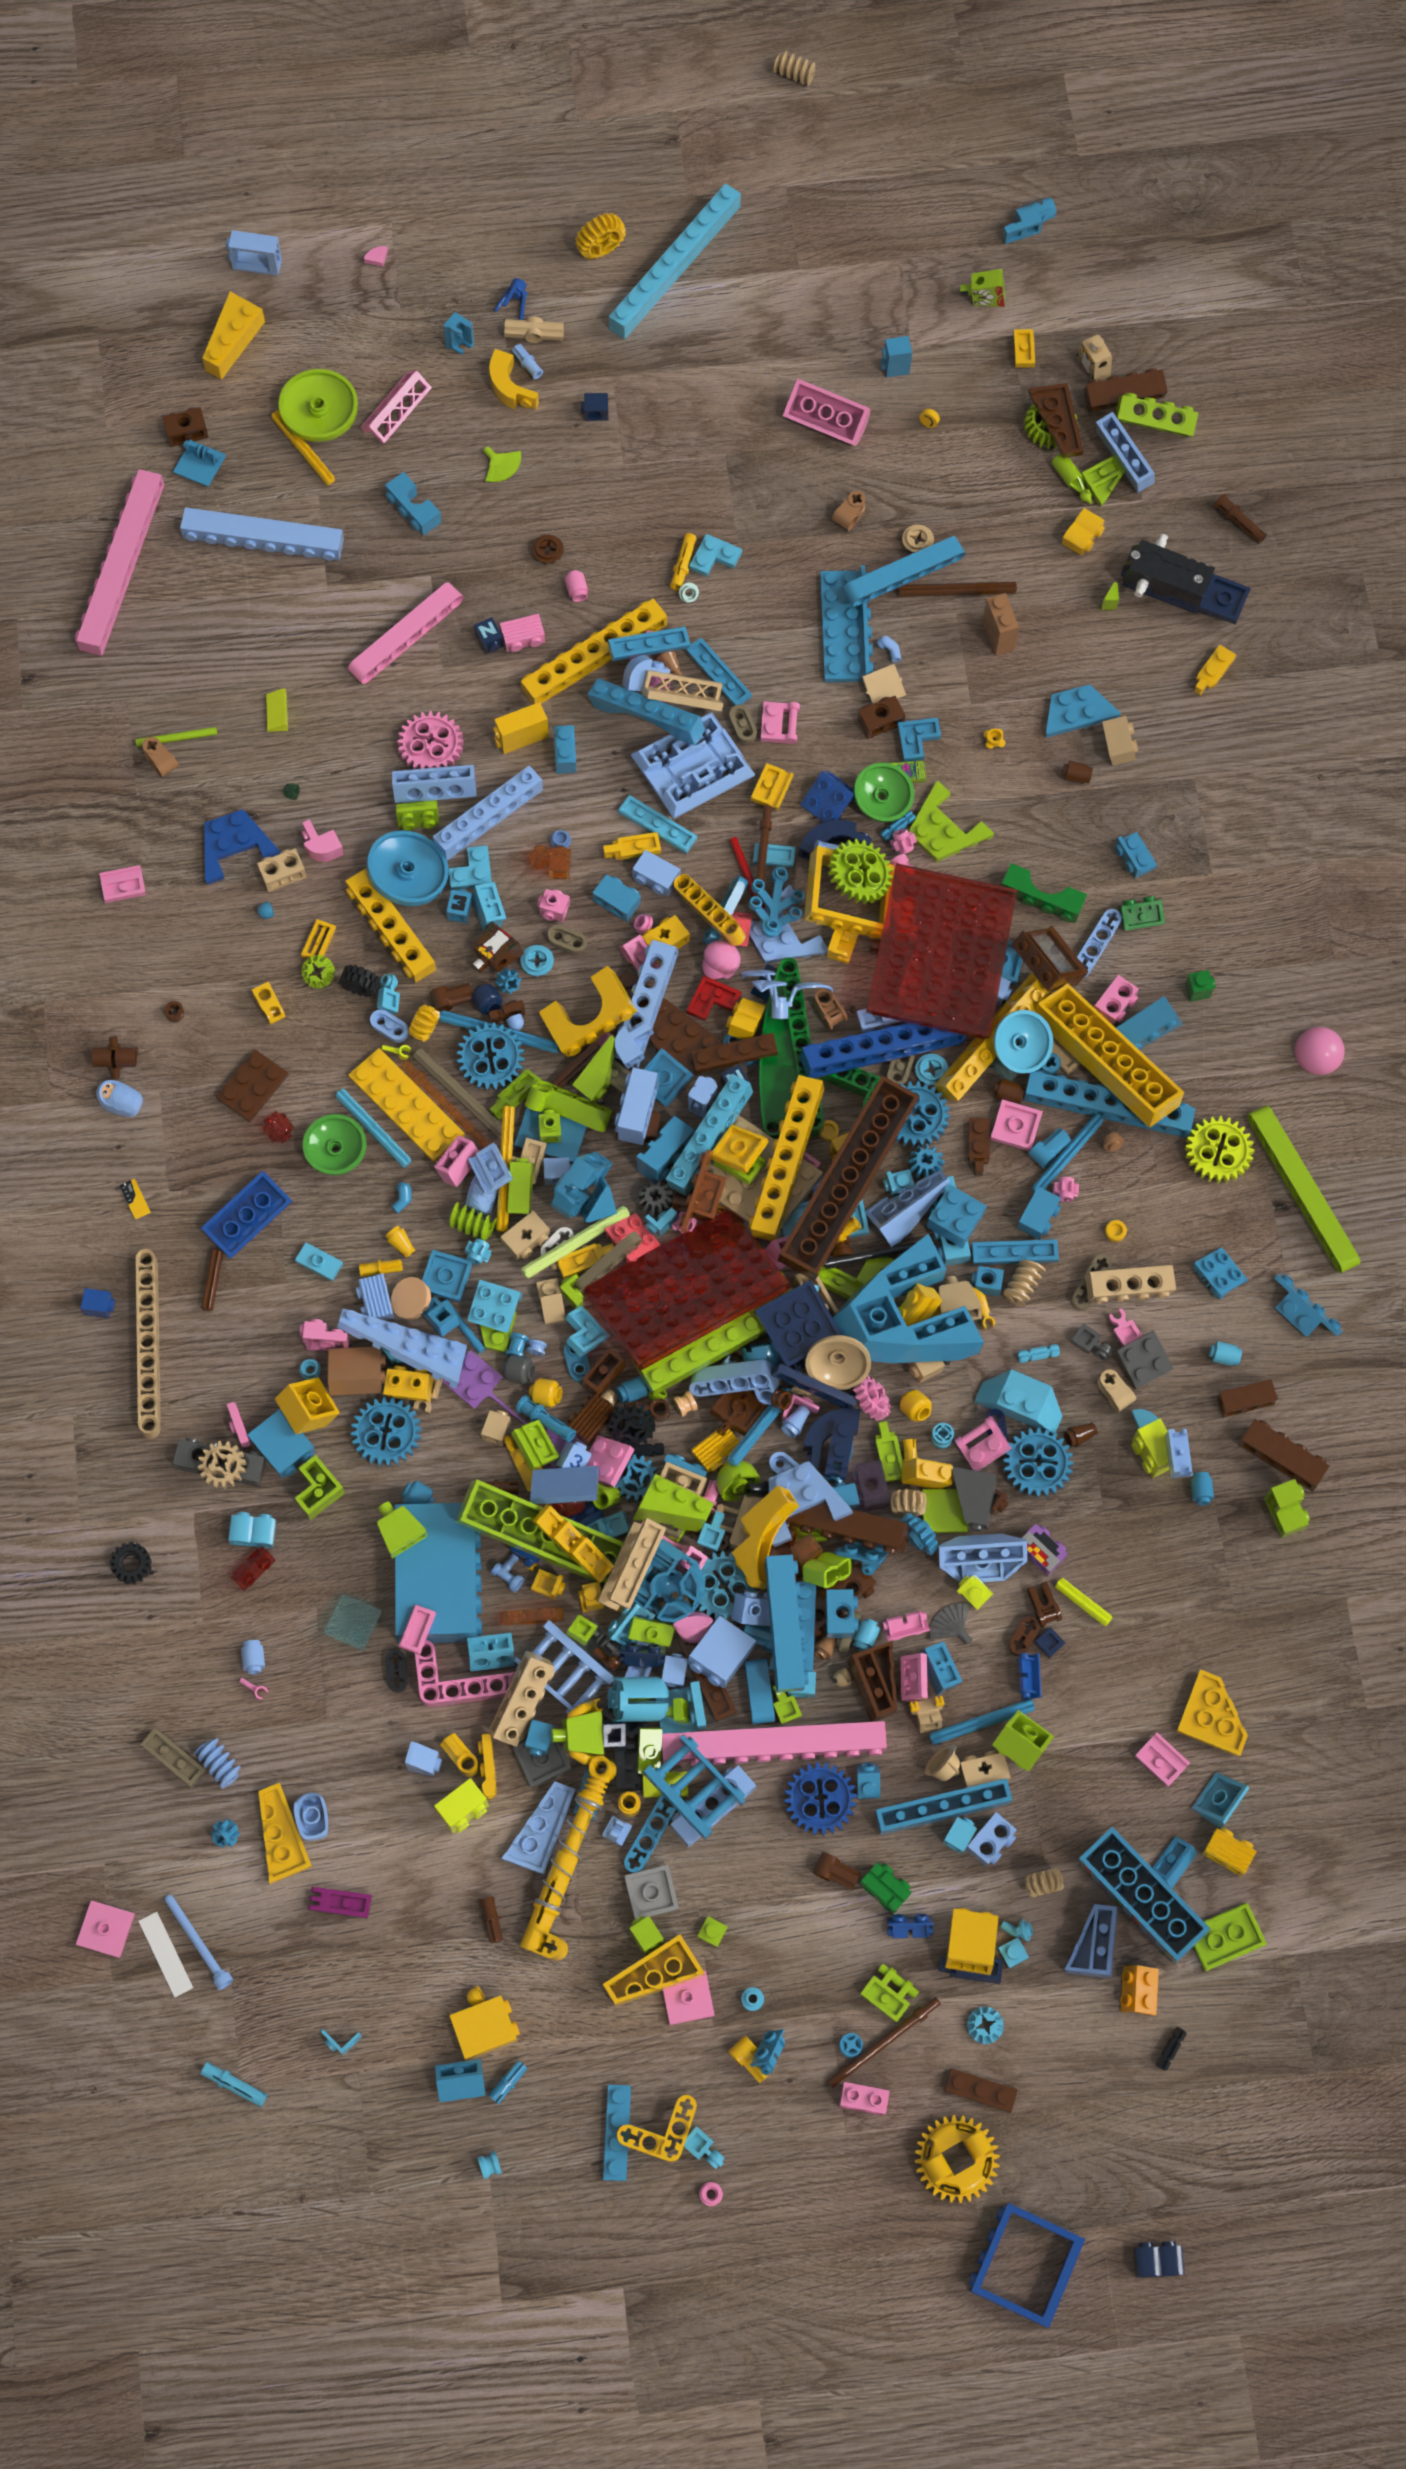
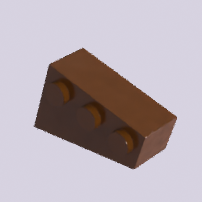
[847,1641,897,1722]

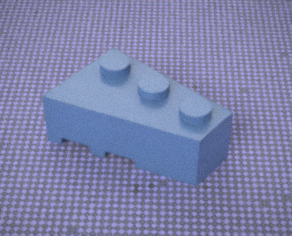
[1065,1904,1118,1979]

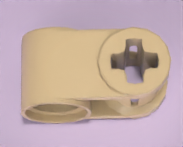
[1097,1369,1136,1412]

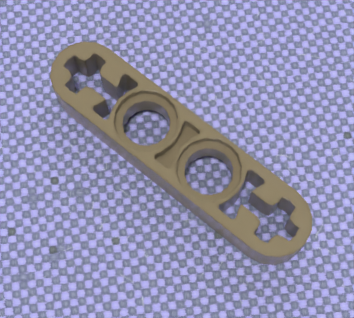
[574,1231,643,1293]

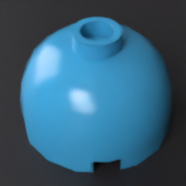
[741,1341,782,1368]

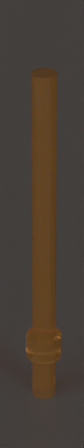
[402,1060,491,1148]

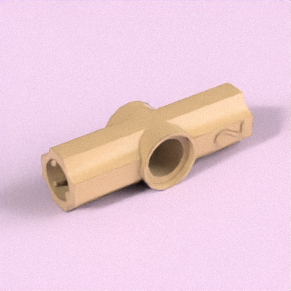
[504,317,564,343]

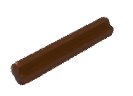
[551,1042,601,1088]
[201,1249,223,1311]

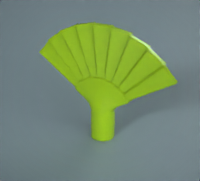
[483,446,521,483]

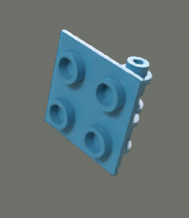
[173,440,226,487]
[1193,1247,1248,1300]
[836,1542,888,1575]

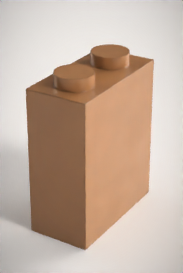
[982,593,1019,656]
[328,1347,386,1396]

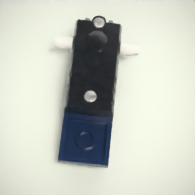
[1121,534,1251,625]

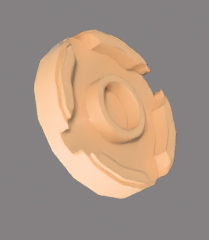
[391,1277,431,1320]

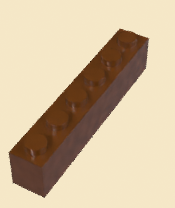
[785,1503,910,1555]

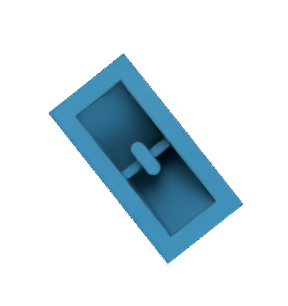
[581,1178,617,1223]

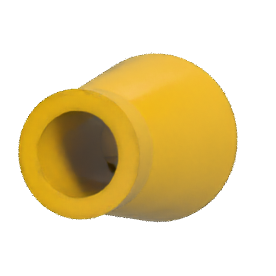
[385,1226,416,1258]

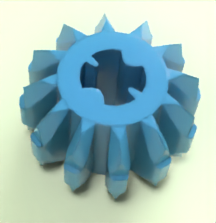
[908,1144,944,1178]

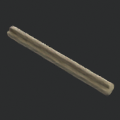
[413,1048,502,1138]

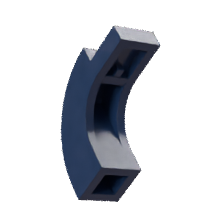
[798,820,872,861]
[803,1408,860,1471]

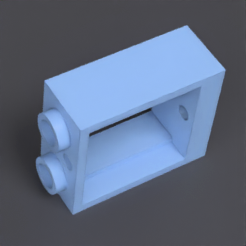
[226,230,282,276]

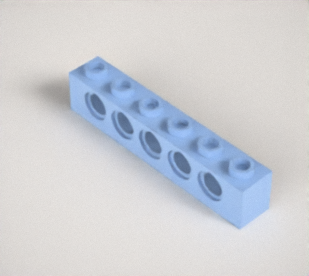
[433,765,543,861]
[615,940,679,1068]

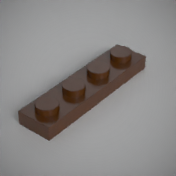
[692,1033,778,1073]
[678,1640,737,1722]

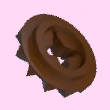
[532,534,564,565]

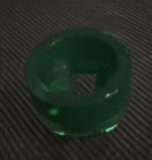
[283,783,300,800]

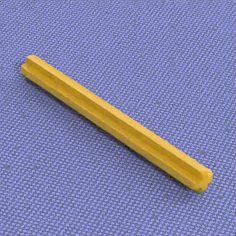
[496,1106,515,1232]

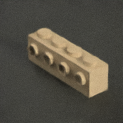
[488,1651,555,1747]

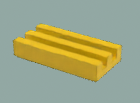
[301,919,336,958]

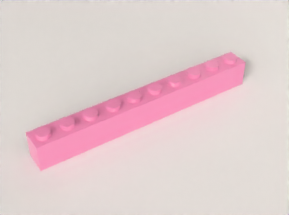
[75,469,164,656]
[662,1721,887,1767]

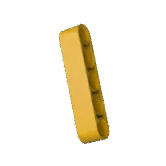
[674,874,746,946]

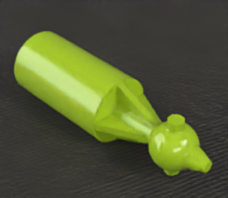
[1051,453,1092,504]

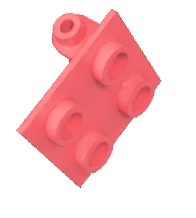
[604,1213,661,1265]

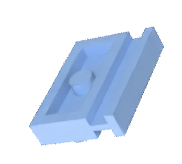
[468,1143,513,1195]

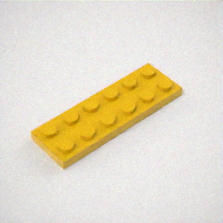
[348,1048,465,1163]

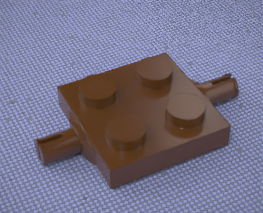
[710,1390,769,1436]

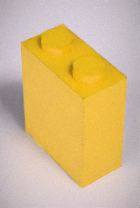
[493,702,549,754]
[945,1908,999,1975]
[449,1996,520,2061]

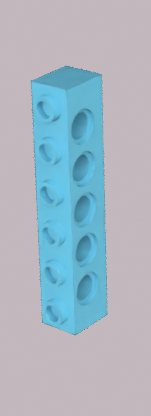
[666,1074,753,1196]

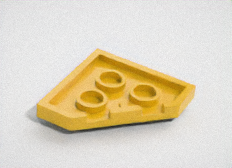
[1176,1669,1248,1757]

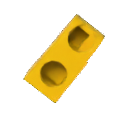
[252,981,286,1025]

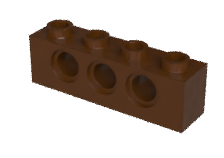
[814,1562,876,1640]

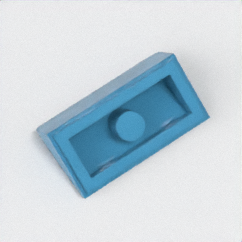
[1152,1836,1197,1888]

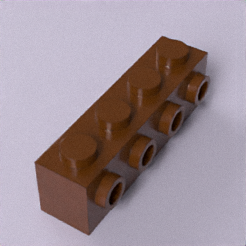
[1084,368,1168,413]
[1239,1419,1330,1492]

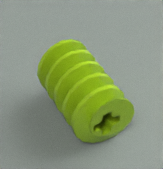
[449,1202,497,1241]

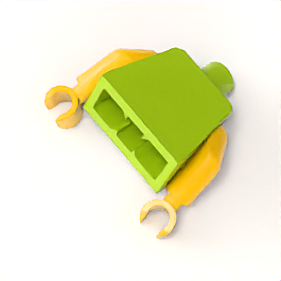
[551,1698,605,1769]

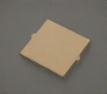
[862,664,906,705]

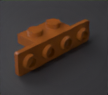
[679,1150,727,1233]

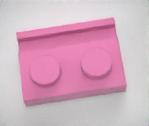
[99,865,146,903]
[1134,1733,1190,1788]

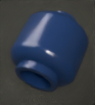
[472,984,502,1015]

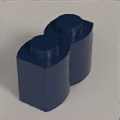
[1133,2241,1185,2278]

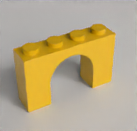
[539,966,637,1057]

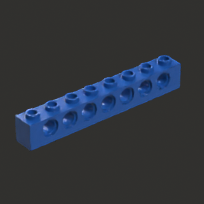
[800,1012,967,1078]

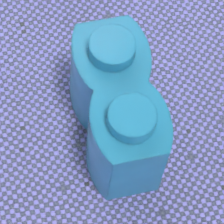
[228,1512,277,1548]

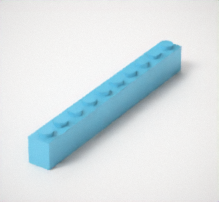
[609,183,741,340]

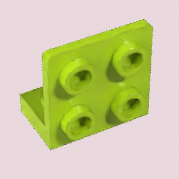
[396,800,440,831]

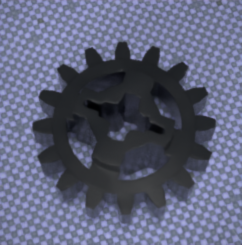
[608,1403,655,1446]

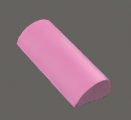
[783,378,871,446]

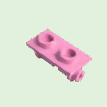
[882,1610,930,1641]

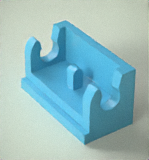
[472,882,506,932]

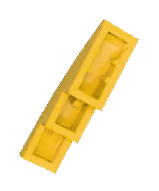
[533,1504,614,1583]

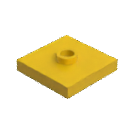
[711,1124,768,1173]

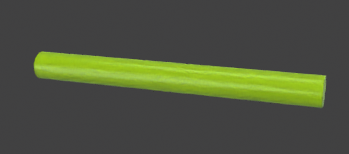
[135,727,218,747]

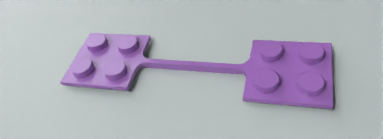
[442,1350,585,1469]

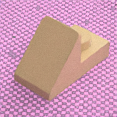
[536,1278,566,1325]

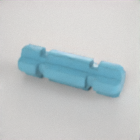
[1017,1344,1060,1363]

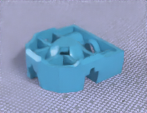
[550,1151,613,1219]
[634,1539,705,1623]

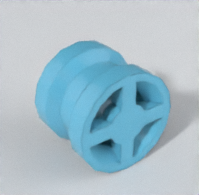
[477,2151,502,2179]

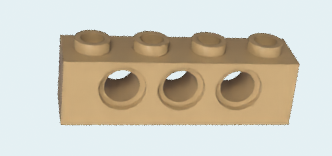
[1085,1265,1176,1304]

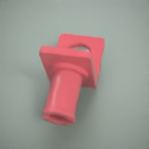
[731,911,752,947]

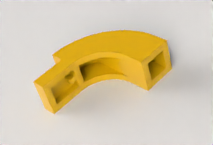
[489,349,539,410]

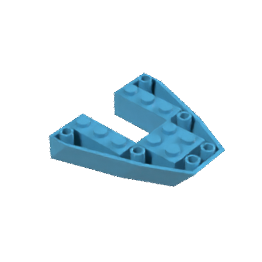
[832,1234,984,1363]

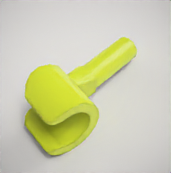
[382,1045,411,1060]

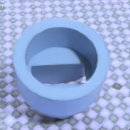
[506,1014,524,1031]

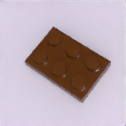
[216,1049,289,1123]

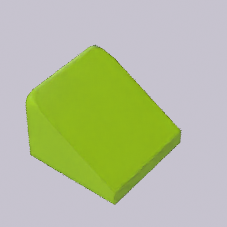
[1101,582,1119,610]

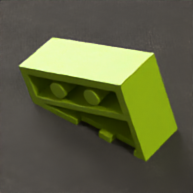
[632,1474,714,1532]

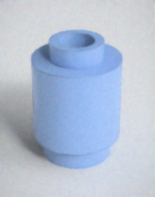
[241,1640,265,1674]

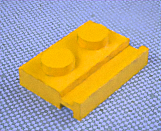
[751,763,794,811]

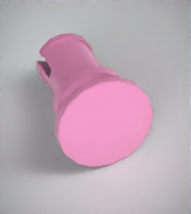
[701,1480,719,1515]

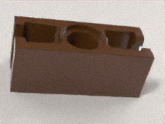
[1217,1379,1278,1418]

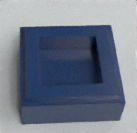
[1034,1627,1066,1659]

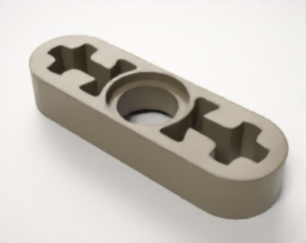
[1071,1254,1112,1311]

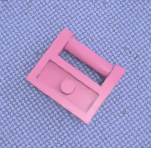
[760,701,800,744]
[954,1415,1012,1471]

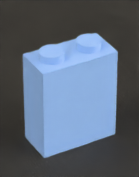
[687,1616,756,1689]

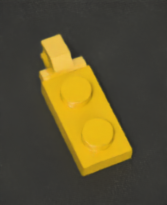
[1194,645,1236,696]
[603,832,661,860]
[556,1243,614,1280]

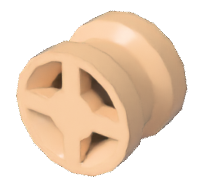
[673,1391,698,1417]

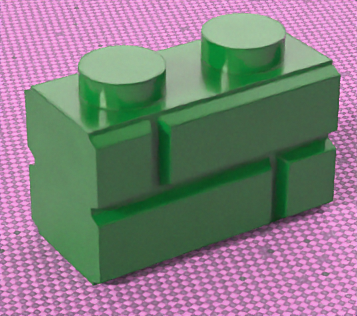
[859,1862,912,1915]

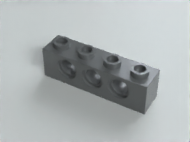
[173,1438,266,1487]

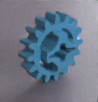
[615,1454,657,1503]
[900,1513,939,1556]

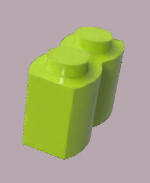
[802,1552,851,1588]

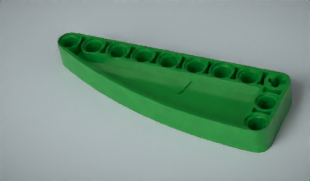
[759,957,824,1140]

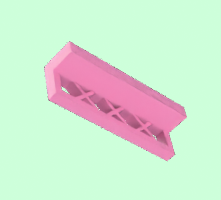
[360,370,432,444]

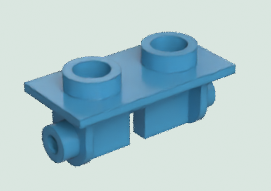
[750,2029,785,2075]

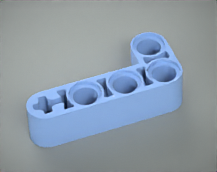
[689,1360,779,1404]

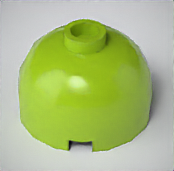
[716,1461,761,1502]

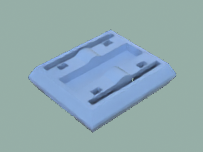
[631,712,755,819]

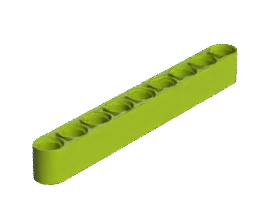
[1247,1105,1360,1274]

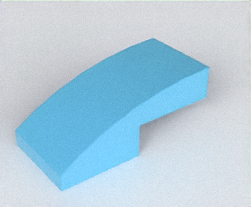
[587,1511,630,1538]

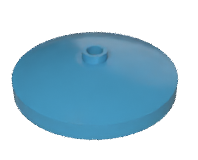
[366,831,449,906]

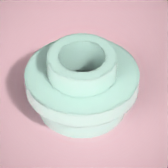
[679,582,699,603]

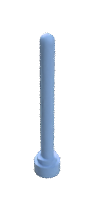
[165,1895,234,1990]

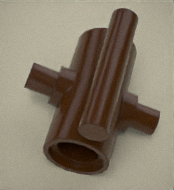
[92,1036,138,1078]

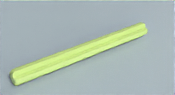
[521,1206,630,1279]

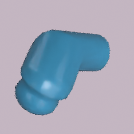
[391,1182,412,1214]

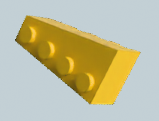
[203,291,265,380]
[603,1934,705,2007]

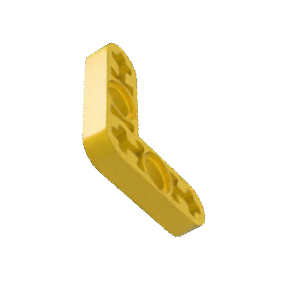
[617,2095,697,2162]

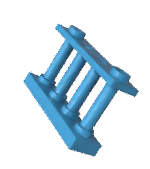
[644,1734,745,1841]

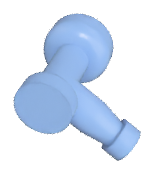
[491,1554,525,1593]

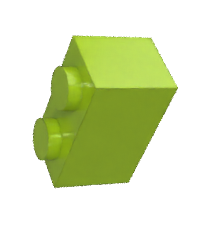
[630,1915,664,1957]

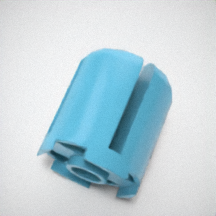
[608,1677,669,1722]

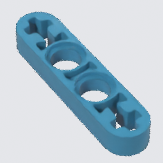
[702,875,748,945]
[624,1795,677,1873]

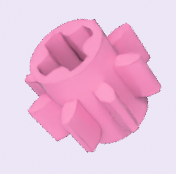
[890,829,917,854]
[1053,1177,1079,1202]

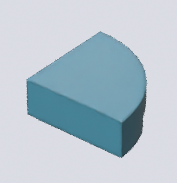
[1131,1409,1158,1429]

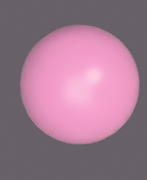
[1294,1027,1345,1075]

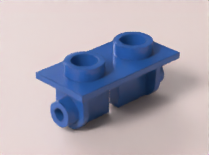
[1017,1653,1042,1701]
[887,1913,934,1938]

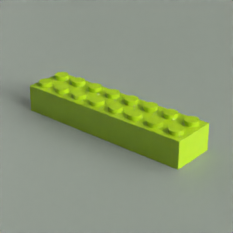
[631,1272,792,1397]
[455,1479,624,1586]

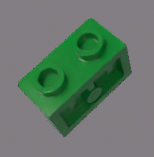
[1118,896,1165,931]

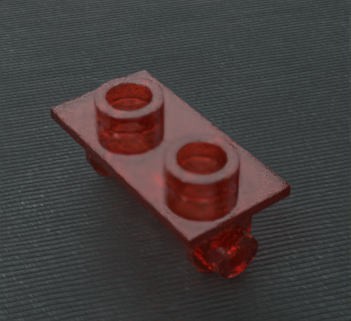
[230,1547,276,1591]

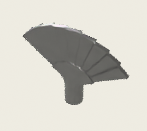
[930,1603,972,1645]

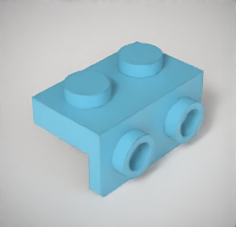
[607,1601,656,1645]

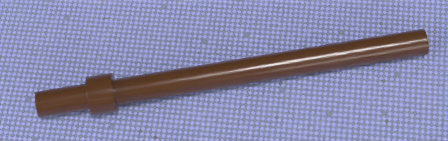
[752,805,772,921]
[827,1997,941,2088]

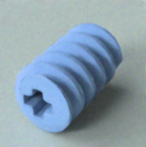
[194,1738,241,1789]

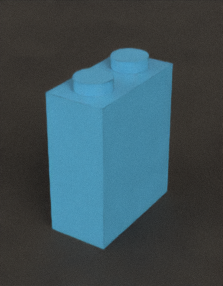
[247,1409,316,1479]

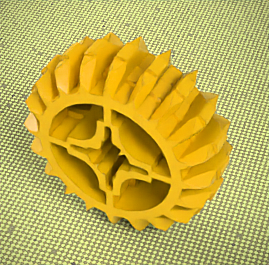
[575,212,626,260]

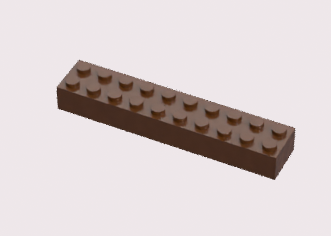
[777,1075,919,1281]

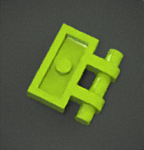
[860,1964,920,2023]

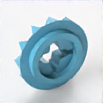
[521,945,554,978]
[915,1054,949,1086]
[967,2007,1004,2044]

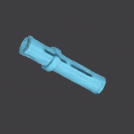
[200,2061,268,2108]

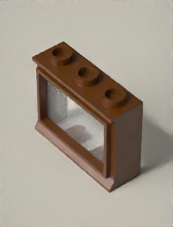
[1011,926,1089,991]

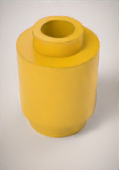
[618,1791,641,1817]

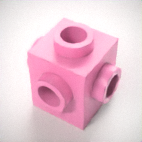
[537,889,570,922]

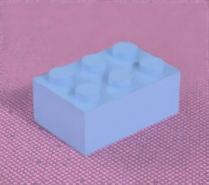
[615,1067,658,1145]

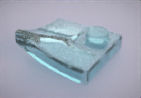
[323,1594,382,1652]

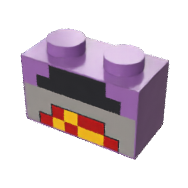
[1022,1524,1068,1577]

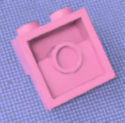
[300,1319,351,1352]

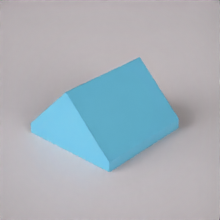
[1192,1772,1249,1829]

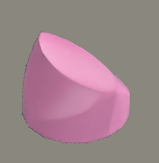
[673,1612,713,1644]

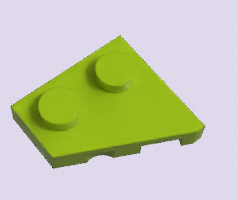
[1081,455,1125,507]

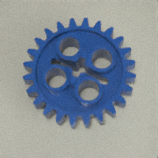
[784,1762,857,1836]

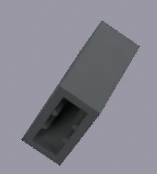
[953,1467,998,1532]

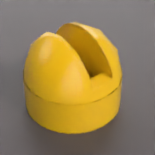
[467,1985,486,2006]

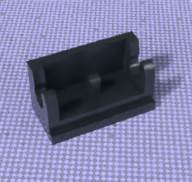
[615,1744,642,1793]

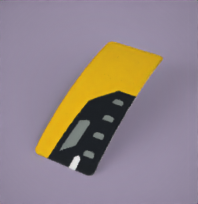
[120,1179,150,1219]

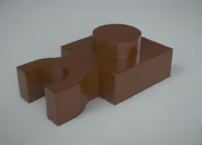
[489,1000,526,1024]

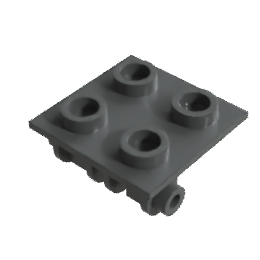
[569,1620,621,1680]

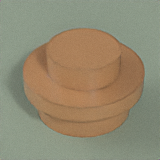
[1103,1133,1124,1152]

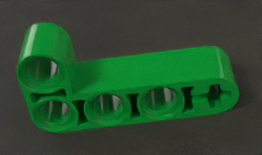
[817,1056,881,1110]

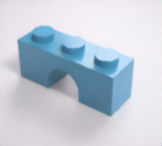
[385,472,442,536]

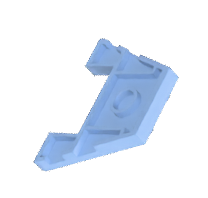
[749,885,828,964]
[769,1461,853,1547]

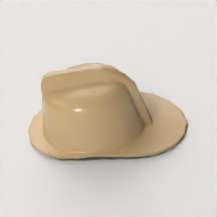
[925,1745,960,1781]

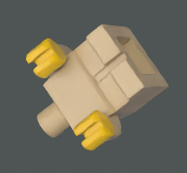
[909,1696,945,1733]

